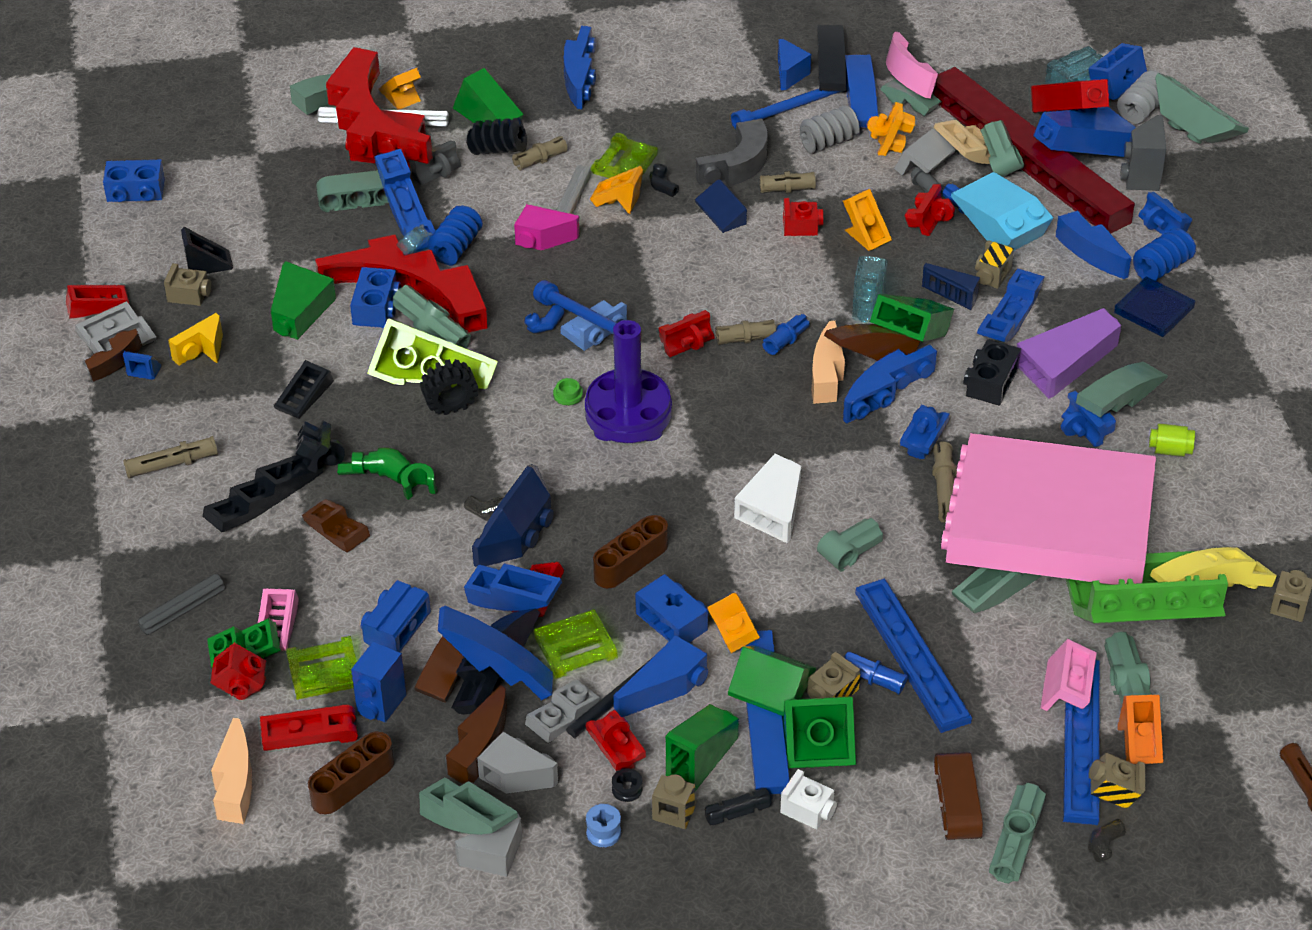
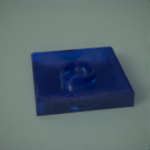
[1114,276,1195,337]

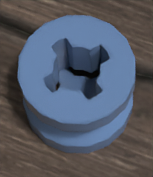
[586,804,621,847]

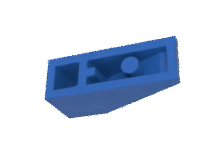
[613,635,708,717]

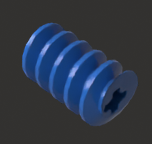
[428,205,483,266]
[1133,228,1196,283]

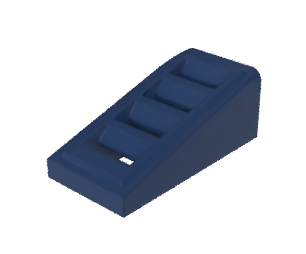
[922,263,980,310]

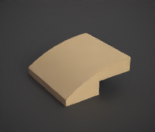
[934,120,990,164]

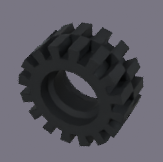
[420,359,478,415]

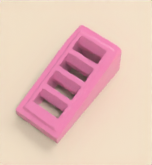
[258,588,299,651]

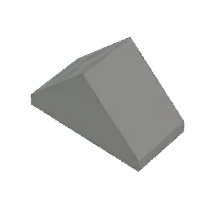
[454,814,522,877]

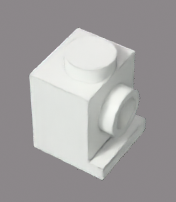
[780,769,837,830]

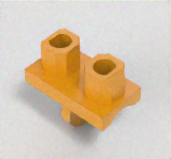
[867,102,915,156]

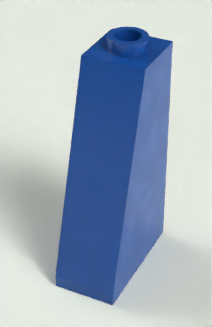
[1033,107,1136,157]

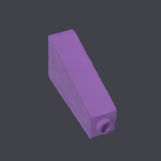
[1017,308,1121,399]

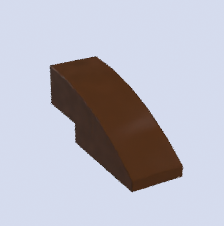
[824,324,920,361]
[446,685,507,784]

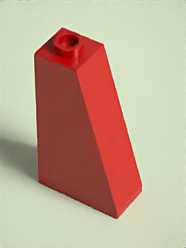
[1031,79,1109,112]

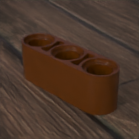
[593,515,668,589]
[308,731,394,815]
[934,752,983,840]

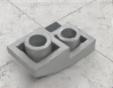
[525,679,600,743]

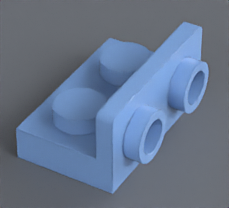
[561,300,627,351]

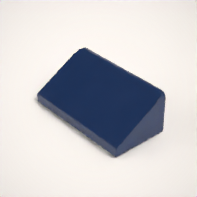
[695,179,747,233]

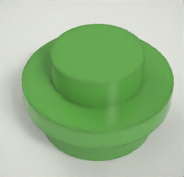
[553,378,583,405]

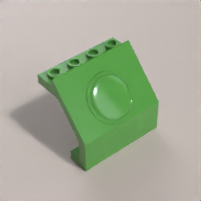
[1066,551,1228,623]

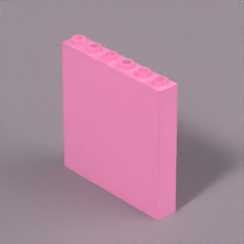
[941,433,1156,585]

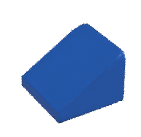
[123,351,161,380]

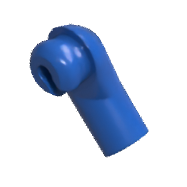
[524,305,565,334]

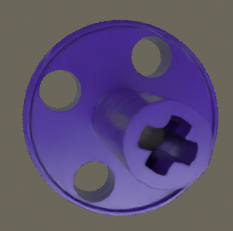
[585,320,672,443]

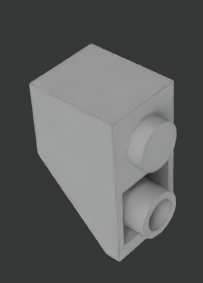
[477,732,558,794]

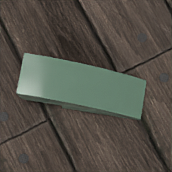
[290,74,336,115]
[952,567,1042,613]
[419,777,518,835]

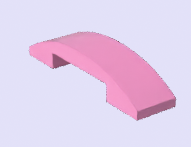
[886,32,938,99]

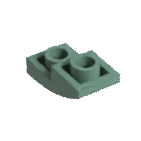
[880,79,941,116]

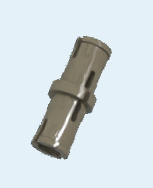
[512,136,567,171]
[760,171,816,193]
[715,319,776,345]

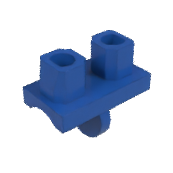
[1138,192,1192,234]
[1061,391,1116,447]
[900,404,950,459]

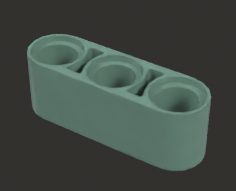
[316,170,389,212]

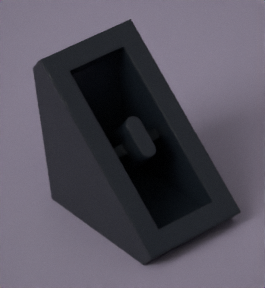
[181,227,233,274]

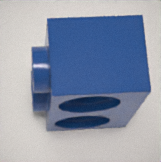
[103,159,165,202]
[350,267,401,328]

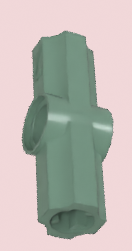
[392,284,471,348]
[1104,632,1151,704]
[989,783,1046,884]

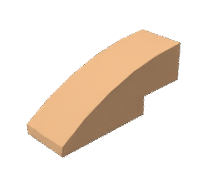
[811,321,845,404]
[211,718,252,824]

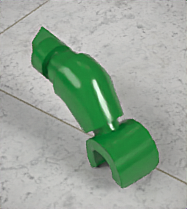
[337,448,437,500]

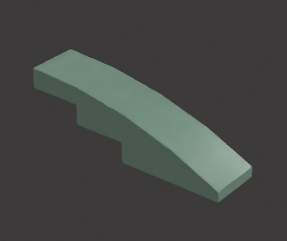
[1076,362,1168,417]

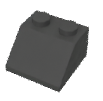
[1120,115,1166,191]

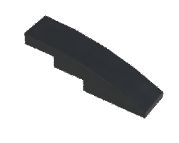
[817,25,846,91]
[202,455,323,532]

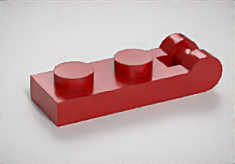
[260,705,358,751]

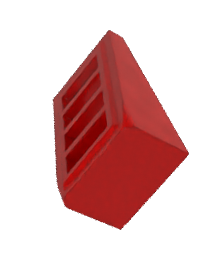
[66,285,129,319]

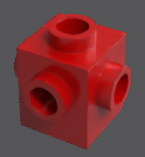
[210,642,266,700]

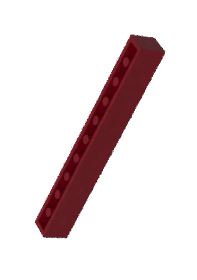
[932,67,1135,234]

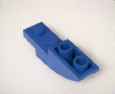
[564,26,596,109]
[843,345,937,423]

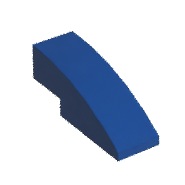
[1056,210,1132,279]
[464,563,562,611]

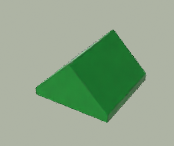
[728,645,816,716]
[783,696,856,768]

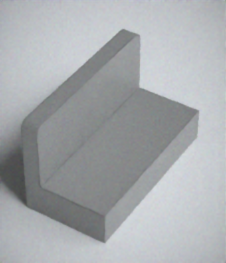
[894,128,956,175]

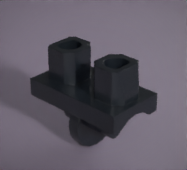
[295,421,345,473]

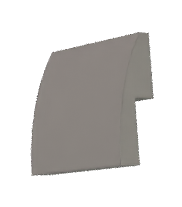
[75,301,156,354]

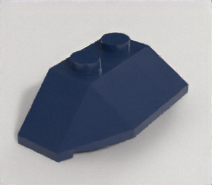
[472,464,554,567]

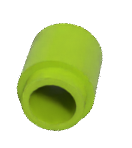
[1149,423,1195,457]

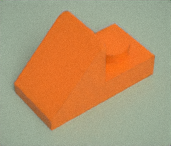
[1118,695,1163,764]

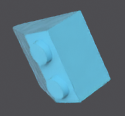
[951,172,1053,251]

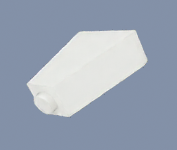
[734,454,801,543]

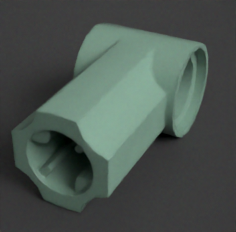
[980,120,1024,177]
[817,518,883,572]

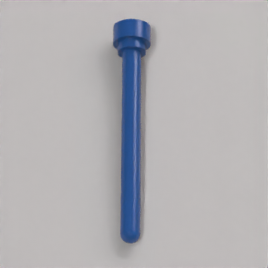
[731,88,841,129]
[533,280,617,334]

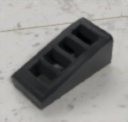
[274,360,334,419]

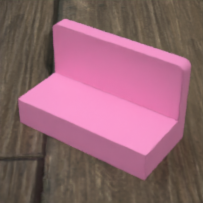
[1040,639,1097,711]

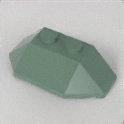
[1155,73,1249,144]

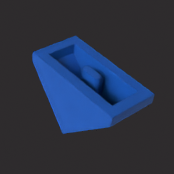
[778,39,811,90]

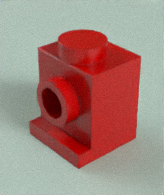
[783,198,823,236]

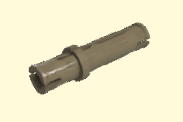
[123,436,218,479]
[932,442,957,522]

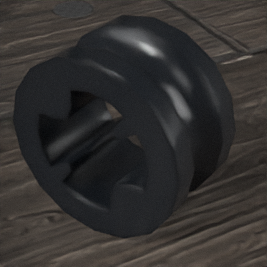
[612,768,643,802]

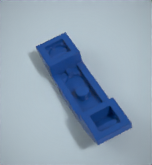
[375,149,435,253]
[977,268,1044,342]

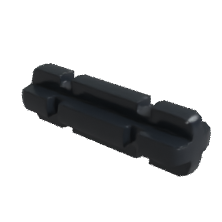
[705,788,771,825]

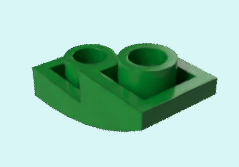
[207,618,281,668]

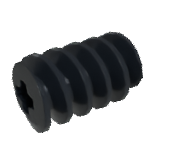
[466,118,527,155]

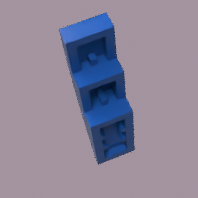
[845,55,878,128]
[438,606,553,700]

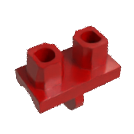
[905,184,955,236]
[658,310,714,357]
[586,710,646,771]

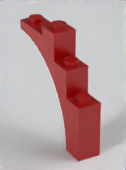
[326,47,433,164]
[315,235,488,332]

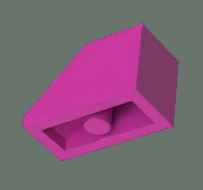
[514,204,579,250]

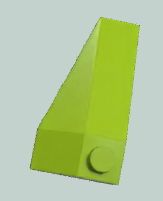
[367,318,498,389]

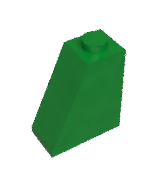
[453,68,524,123]
[271,261,336,340]
[870,294,954,342]
[665,704,739,791]

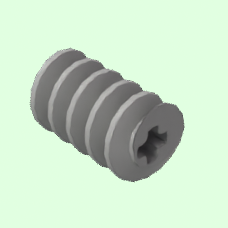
[1117,70,1162,124]
[800,105,859,154]

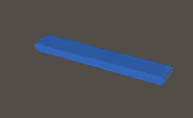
[855,578,972,733]
[740,630,789,794]
[1063,660,1100,825]

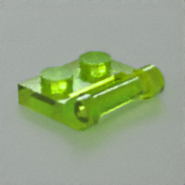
[591,133,658,178]
[534,609,618,679]
[286,635,357,700]

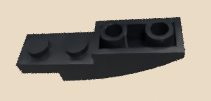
[451,608,540,715]

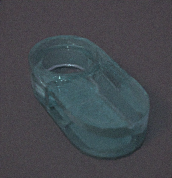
[396,224,433,255]

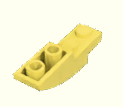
[1150,547,1277,589]

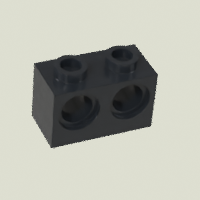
[963,339,1021,406]

